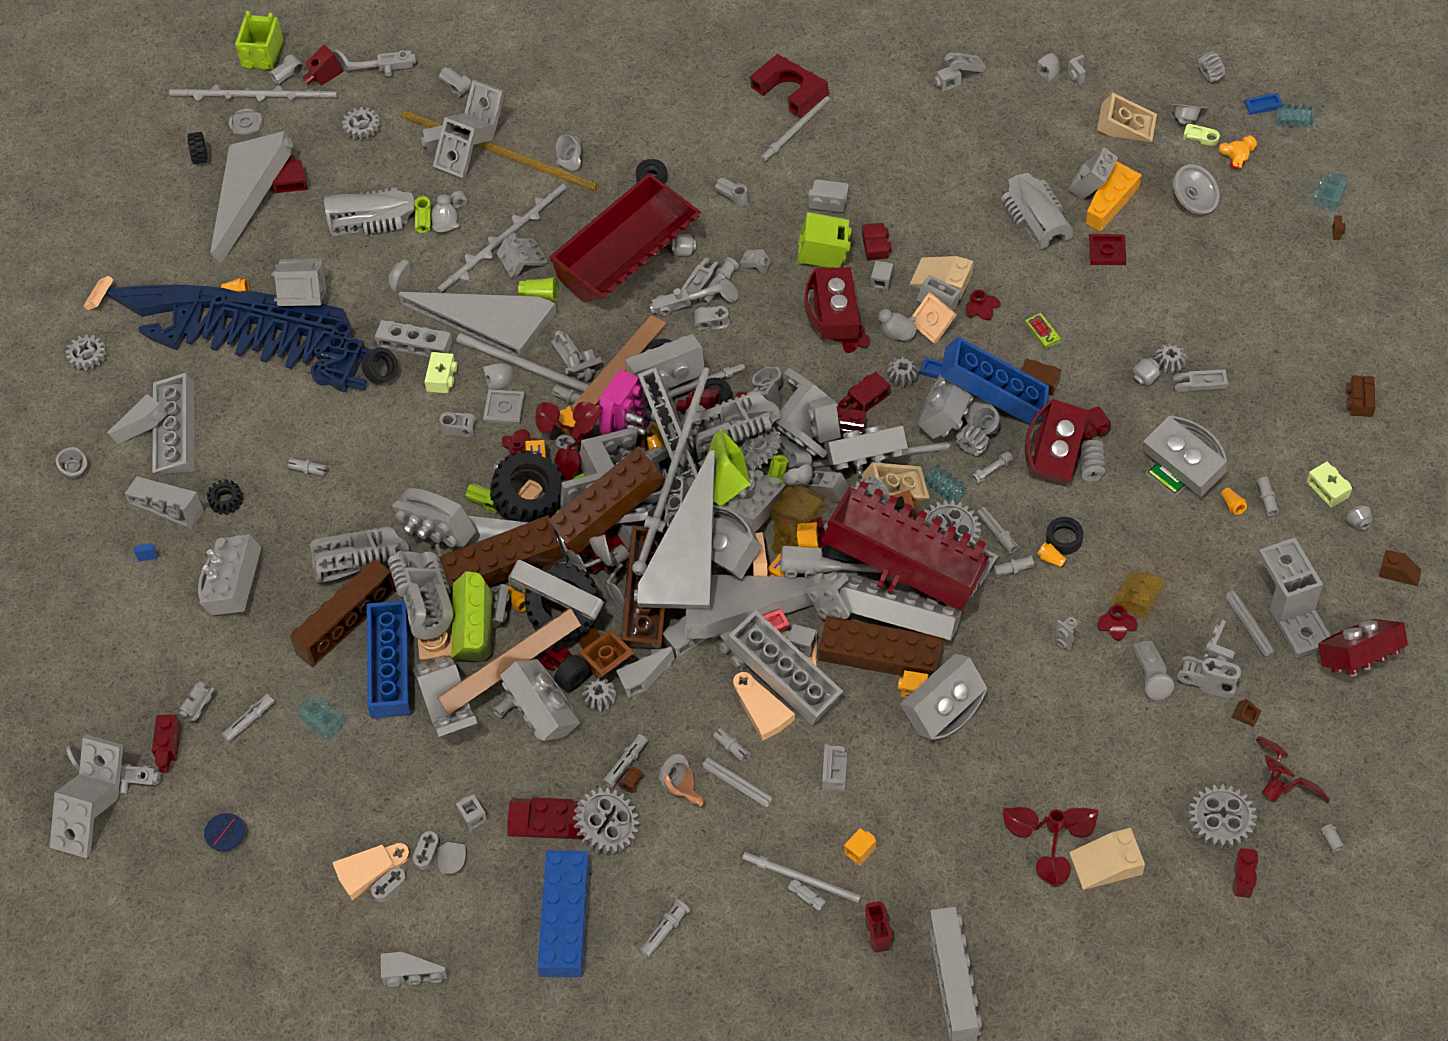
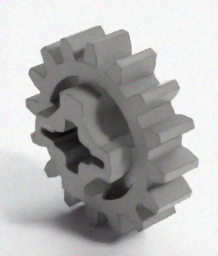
[342,107,380,140]
[65,335,107,371]

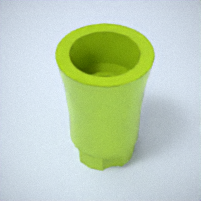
[518,277,558,302]

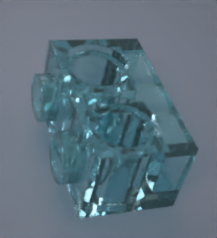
[1313,171,1348,213]
[297,694,346,741]

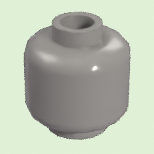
[669,233,696,256]
[1132,358,1160,386]

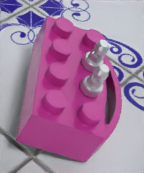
[599,369,648,446]

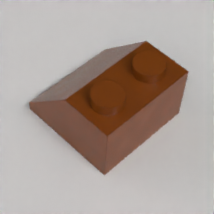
[579,629,633,678]

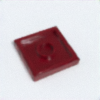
[1089,234,1127,265]

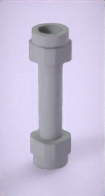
[971,451,1014,484]

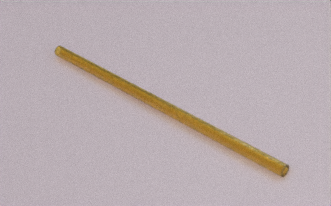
[401,110,599,192]

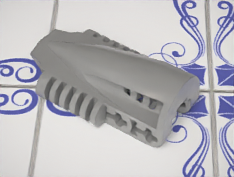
[1001,173,1073,250]
[324,187,415,236]
[684,391,781,460]
[310,526,409,583]
[388,551,453,639]

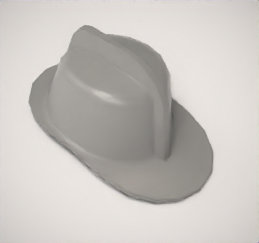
[1172,104,1208,125]
[964,397,1000,435]

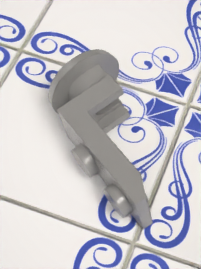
[1133,641,1174,700]

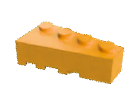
[1086,161,1142,232]

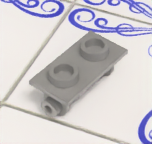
[551,330,583,367]
[1054,617,1077,652]
[178,681,214,722]

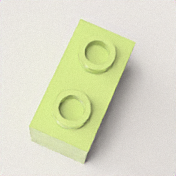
[425,352,457,393]
[1307,462,1352,508]

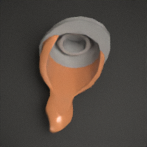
[659,753,704,807]

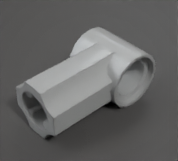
[269,54,305,84]
[439,67,472,97]
[715,178,749,207]

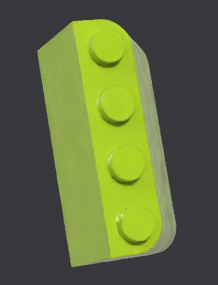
[704,428,750,506]
[451,572,493,662]

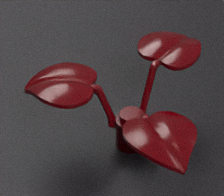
[535,401,603,481]
[1256,736,1330,804]
[1003,807,1098,886]

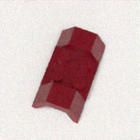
[507,797,591,840]

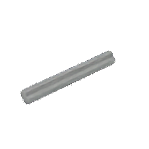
[1226,590,1275,657]
[703,757,773,807]

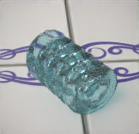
[1276,104,1314,127]
[925,464,967,504]

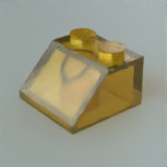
[769,485,825,531]
[1111,571,1166,620]

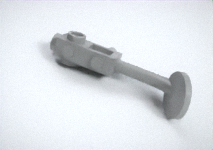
[333,49,416,77]
[650,279,739,316]
[66,744,161,794]

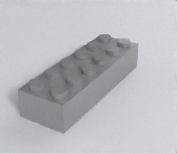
[839,575,962,640]
[725,610,843,725]
[929,907,982,1041]

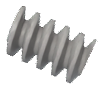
[1080,440,1106,481]

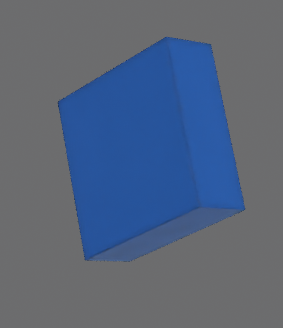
[134,544,157,561]

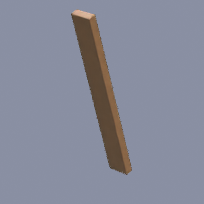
[571,315,667,411]
[437,608,581,714]

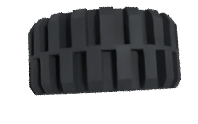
[490,450,564,523]
[525,563,600,642]

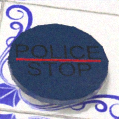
[204,813,245,851]

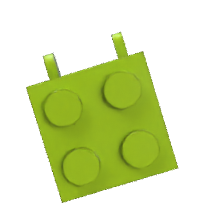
[235,10,283,70]
[796,212,851,268]

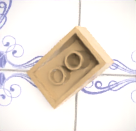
[1097,93,1157,142]
[910,256,973,300]
[862,462,930,503]
[1069,828,1145,890]

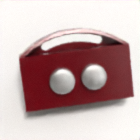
[804,267,860,340]
[1025,399,1089,486]
[1318,619,1408,677]

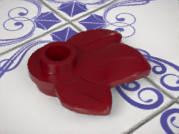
[965,289,1001,321]
[833,323,870,353]
[502,429,538,456]
[1097,604,1137,641]

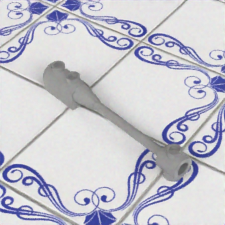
[780,546,881,579]

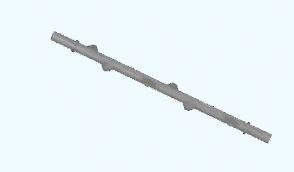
[169,85,338,102]
[436,184,567,293]

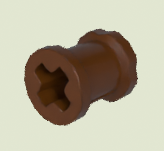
[618,766,644,793]

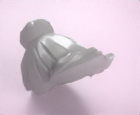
[556,134,581,172]
[431,194,459,232]
[878,309,916,341]

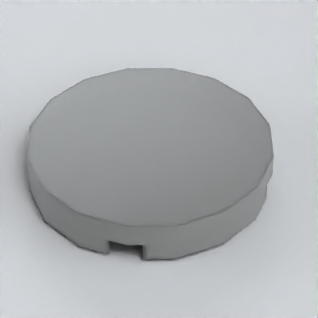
[228,109,263,137]

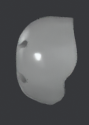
[752,367,782,389]
[56,447,87,478]
[782,464,813,487]

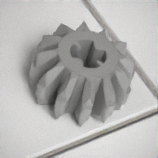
[1198,52,1225,82]
[1155,342,1187,375]
[887,356,919,388]
[956,424,989,456]
[582,677,616,712]

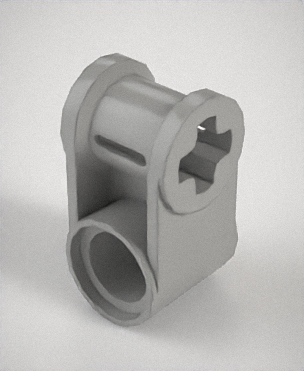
[695,306,730,331]
[439,412,477,437]

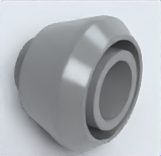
[1346,505,1372,530]

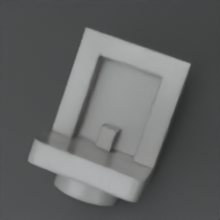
[1068,55,1086,84]
[739,249,771,274]

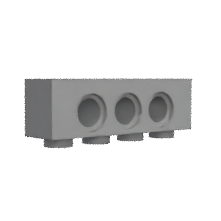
[375,320,453,357]

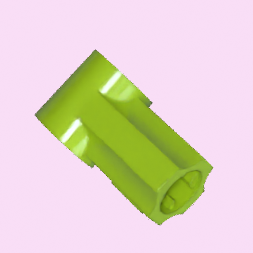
[414,196,432,233]
[766,455,789,483]
[465,483,499,513]

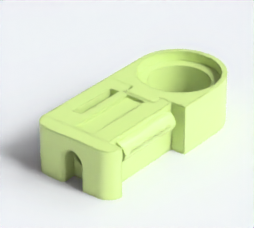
[1183,124,1220,146]

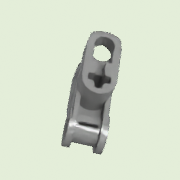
[1177,656,1241,698]

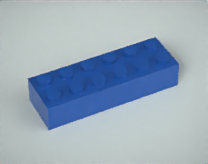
[941,336,1049,424]
[367,600,411,718]
[538,850,589,977]

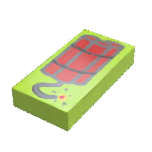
[1025,313,1061,349]

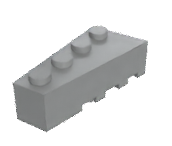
[125,477,204,529]

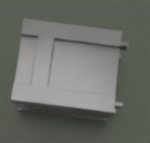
[271,259,326,306]

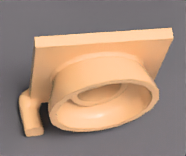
[418,626,452,661]

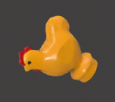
[1219,135,1257,169]

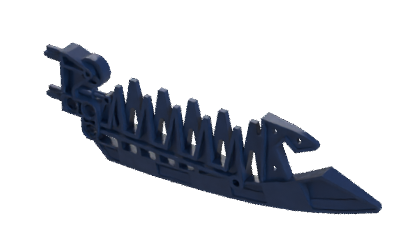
[106,285,380,393]

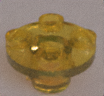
[772,519,798,555]

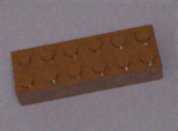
[548,447,665,555]
[440,515,564,593]
[621,526,667,649]
[290,559,396,668]
[818,616,944,678]

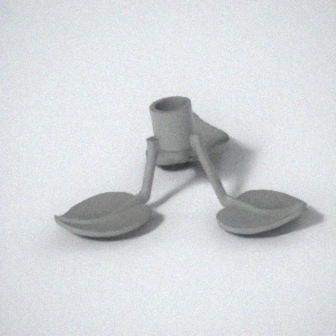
[566,535,629,610]

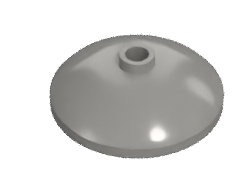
[1173,164,1220,215]

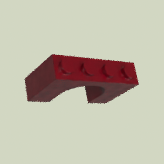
[750,54,829,118]

